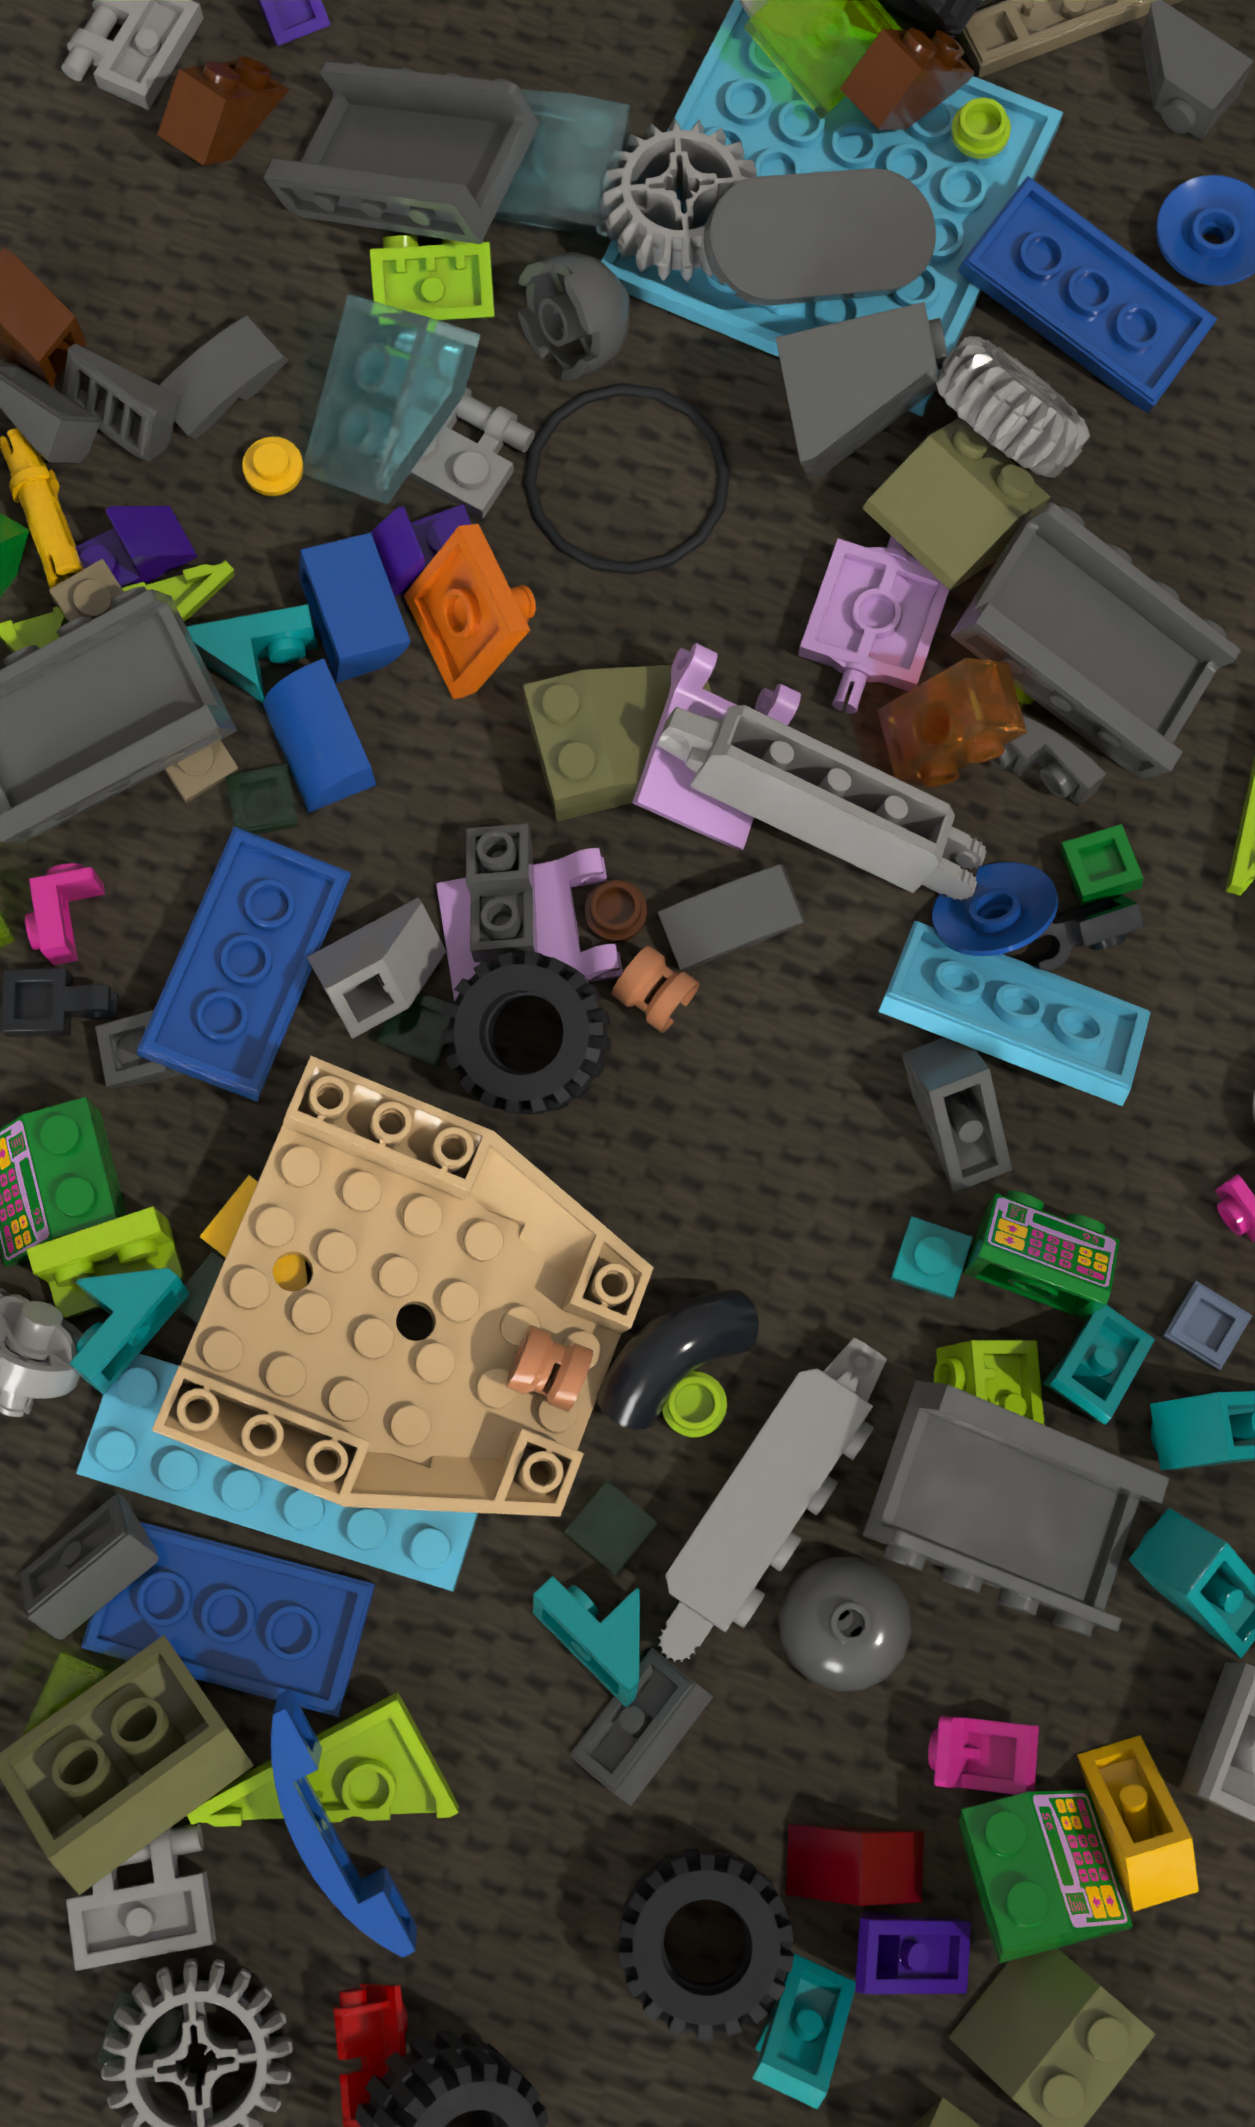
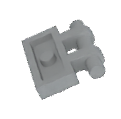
[61,0,204,110]
[379,375,535,519]
[66,1823,216,1971]

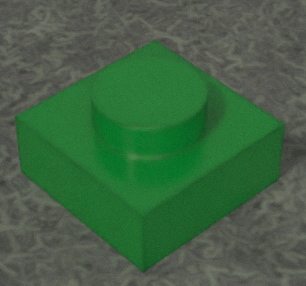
[1061,824,1143,906]

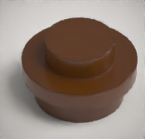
[585,880,647,942]

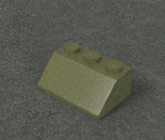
[0,1635,254,1895]

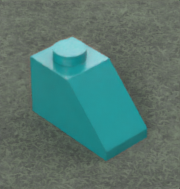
[1150,1391,1255,1470]
[1128,1508,1255,1659]

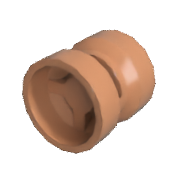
[611,945,700,1033]
[506,1325,593,1412]

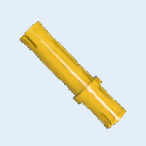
[0,428,85,589]

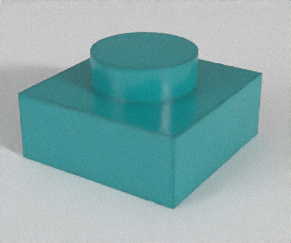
[890,1216,973,1300]

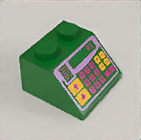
[0,1097,127,1267]
[962,1190,1120,1320]
[958,1790,1133,1963]

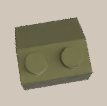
[862,418,1050,591]
[947,1948,1156,2127]

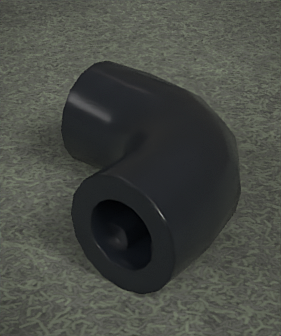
[597,1289,758,1429]

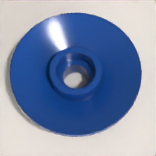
[1156,175,1255,286]
[932,862,1058,956]

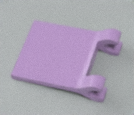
[632,643,801,850]
[436,848,623,1002]

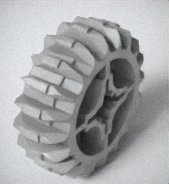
[600,118,757,283]
[936,336,1090,478]
[101,1959,293,2127]

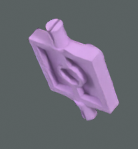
[798,536,949,714]

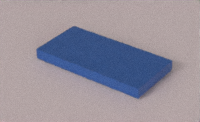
[957,176,1218,413]
[137,826,351,1102]
[81,1522,376,1717]

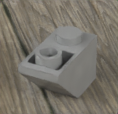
[307,897,447,1039]

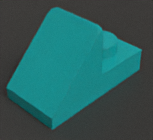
[187,604,319,703]
[69,1268,190,1395]
[1042,1305,1155,1425]
[532,1576,640,1708]
[752,1953,856,2109]

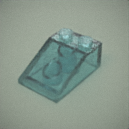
[494,89,631,239]
[303,294,481,504]

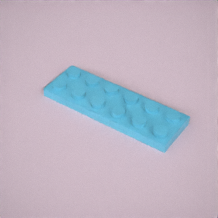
[76,1354,478,1592]

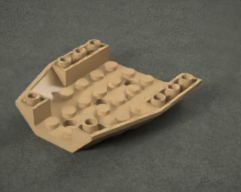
[152,1056,654,1517]

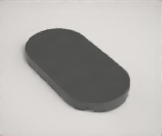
[704,168,936,306]

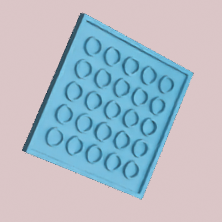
[601,0,1063,417]

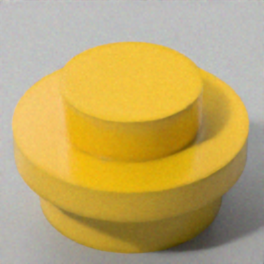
[242,437,304,496]

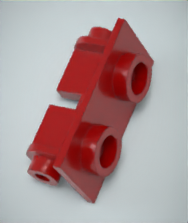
[333,1983,408,2127]

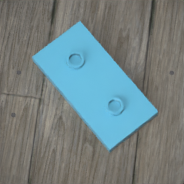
[879,921,1151,1106]

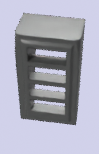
[62,344,179,462]
[0,363,100,464]

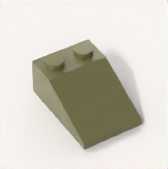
[523,665,712,822]

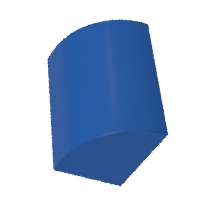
[297,533,411,683]
[263,658,376,813]

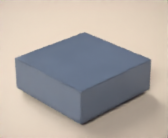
[1161,1281,1253,1372]

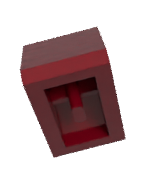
[786,1824,924,1906]

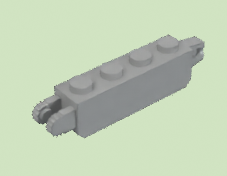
[657,705,987,900]
[658,1337,887,1662]

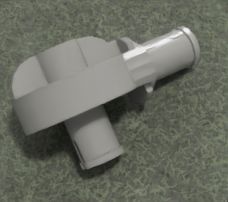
[0,1288,83,1417]

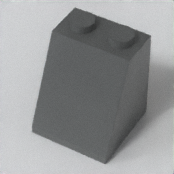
[776,302,947,479]

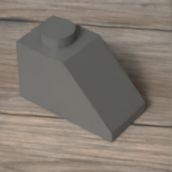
[1140,0,1254,141]
[902,1037,1012,1193]

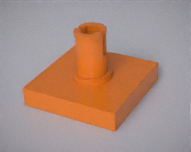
[404,524,536,699]

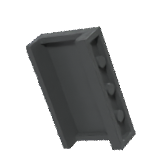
[263,62,540,244]
[950,502,1241,780]
[0,586,237,843]
[863,1381,1170,1637]

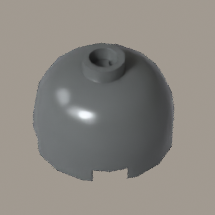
[518,252,630,382]
[778,1556,912,1692]

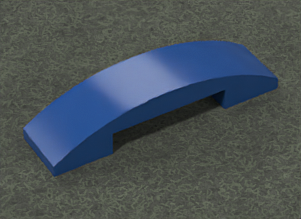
[271,1688,417,1958]

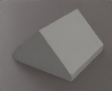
[1179,1662,1255,1822]

